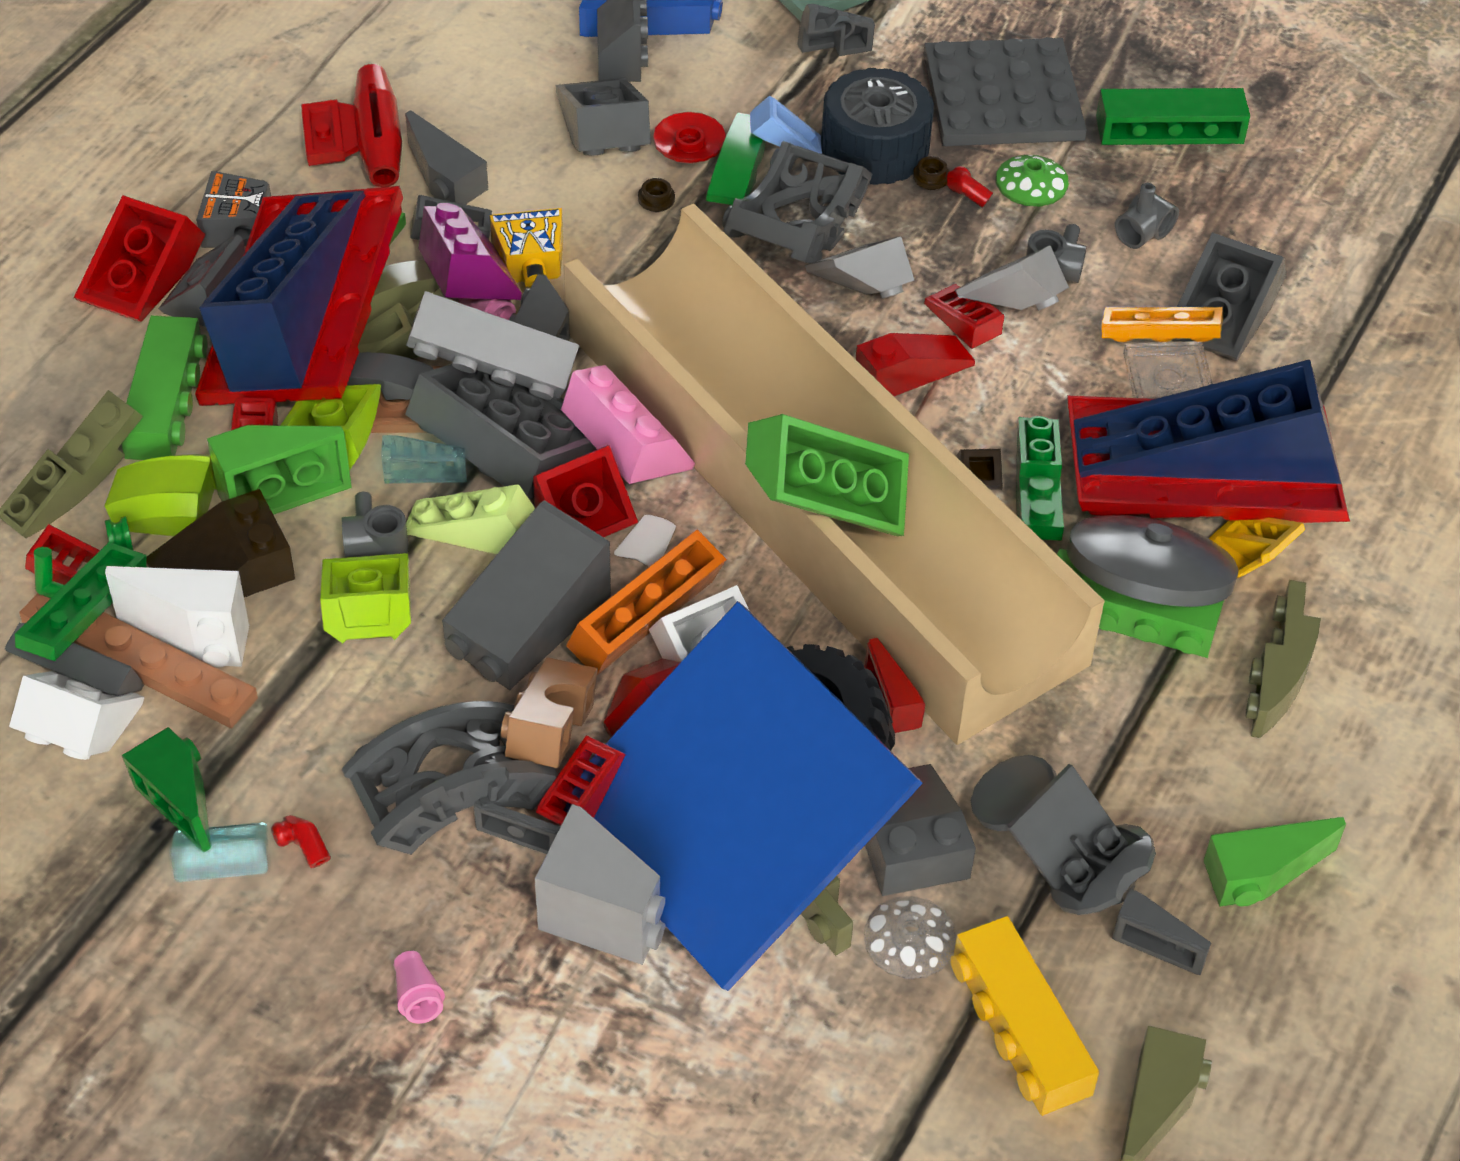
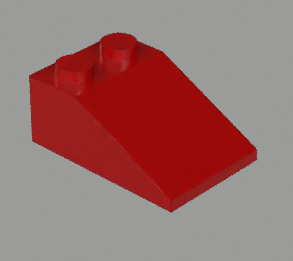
[74,195,206,322]

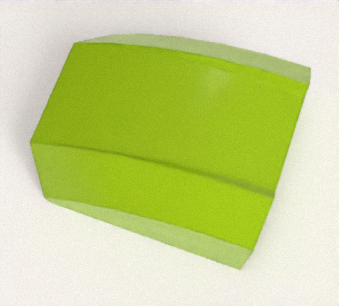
[280,384,381,471]
[105,454,217,536]
[320,553,411,644]

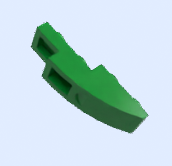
[1016,416,1064,541]

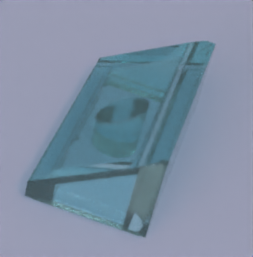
[171,822,268,882]

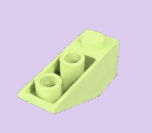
[406,484,535,554]

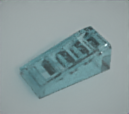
[381,435,467,484]

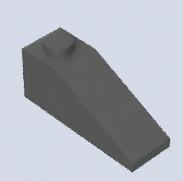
[405,110,489,204]

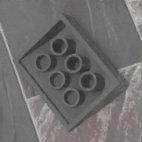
[405,364,597,500]

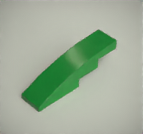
[706,112,766,205]

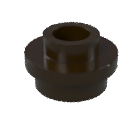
[913,156,950,190]
[638,178,675,212]

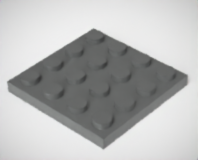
[923,37,1087,146]

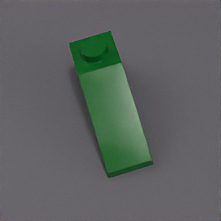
[122,727,211,853]

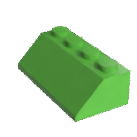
[745,414,909,537]

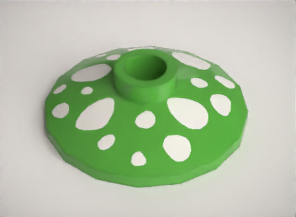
[996,155,1069,207]

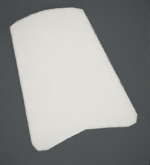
[614,515,676,567]

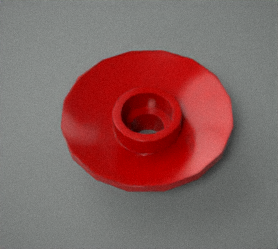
[653,112,726,163]

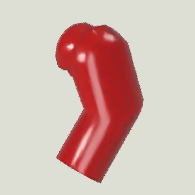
[947,166,993,208]

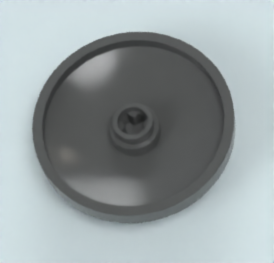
[1067,515,1238,607]

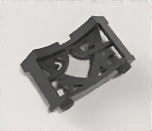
[722,141,873,263]
[342,701,558,855]

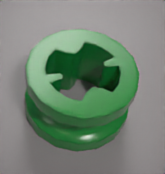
[105,516,134,550]

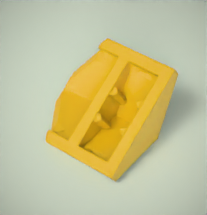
[1208,517,1305,578]

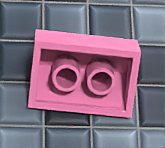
[561,365,695,484]

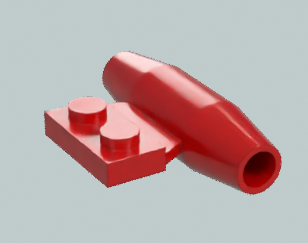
[301,64,402,187]

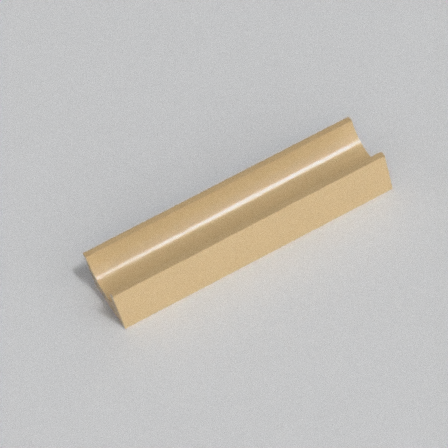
[564,203,1105,745]

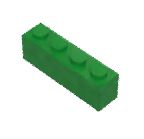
[1096,88,1250,145]

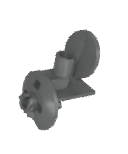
[970,755,1156,915]

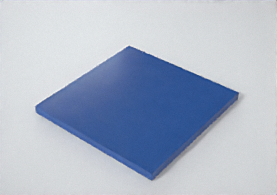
[563,601,923,991]

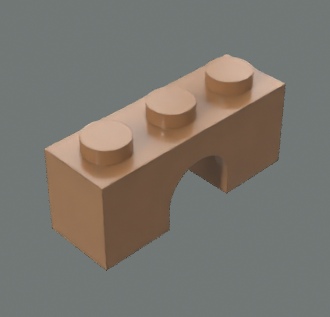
[501,657,598,768]

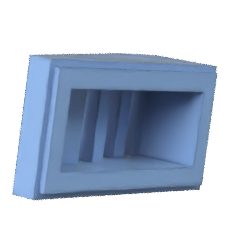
[750,96,822,154]

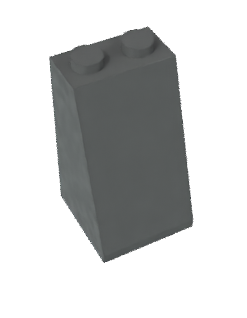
[442,500,611,690]

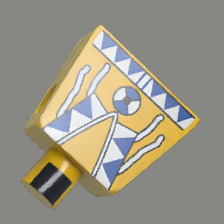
[490,208,563,288]

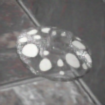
[863,896,957,979]

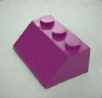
[418,203,522,300]

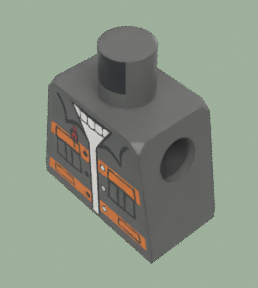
[196,171,271,248]

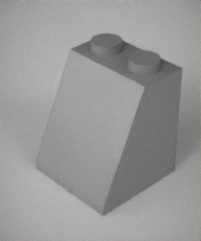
[535,804,665,965]

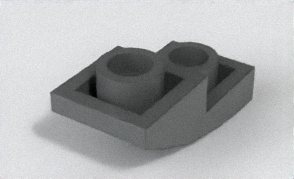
[347,352,433,400]

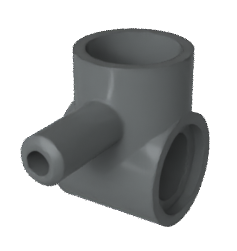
[1115,183,1179,249]
[1026,224,1087,283]
[342,491,409,558]

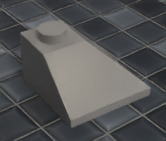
[805,236,915,298]
[955,246,1069,311]

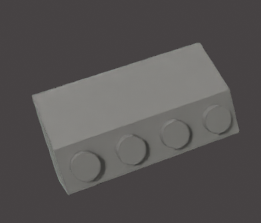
[406,291,579,400]

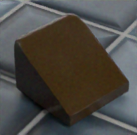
[957,449,1003,490]

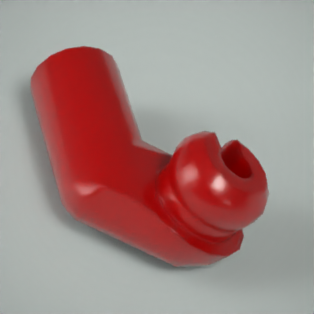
[271,815,331,868]

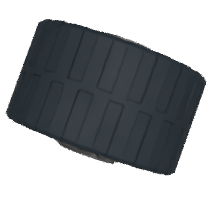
[821,68,934,185]

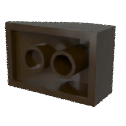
[147,489,295,597]

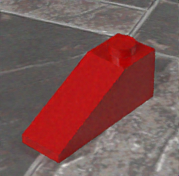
[855,333,975,396]

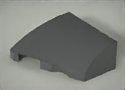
[798,4,875,56]

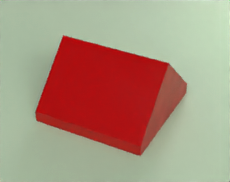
[533,445,639,537]

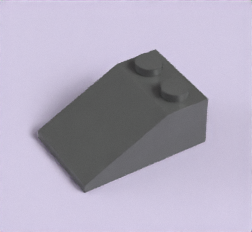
[555,78,651,156]
[1174,232,1286,361]
[865,764,976,896]

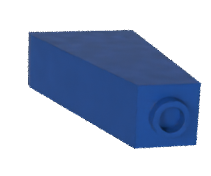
[579,0,723,37]

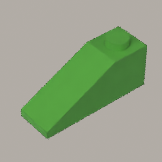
[1203,817,1346,907]

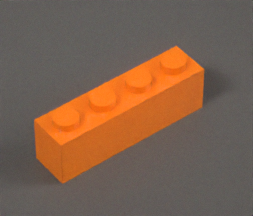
[566,529,727,675]

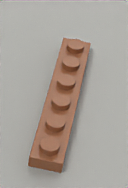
[19,593,258,729]

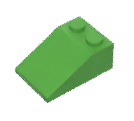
[207,425,352,515]

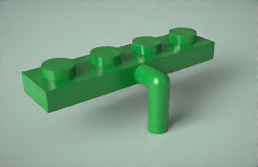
[15,542,147,661]

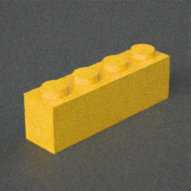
[951,916,1099,1116]

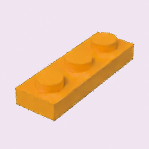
[1101,307,1223,342]

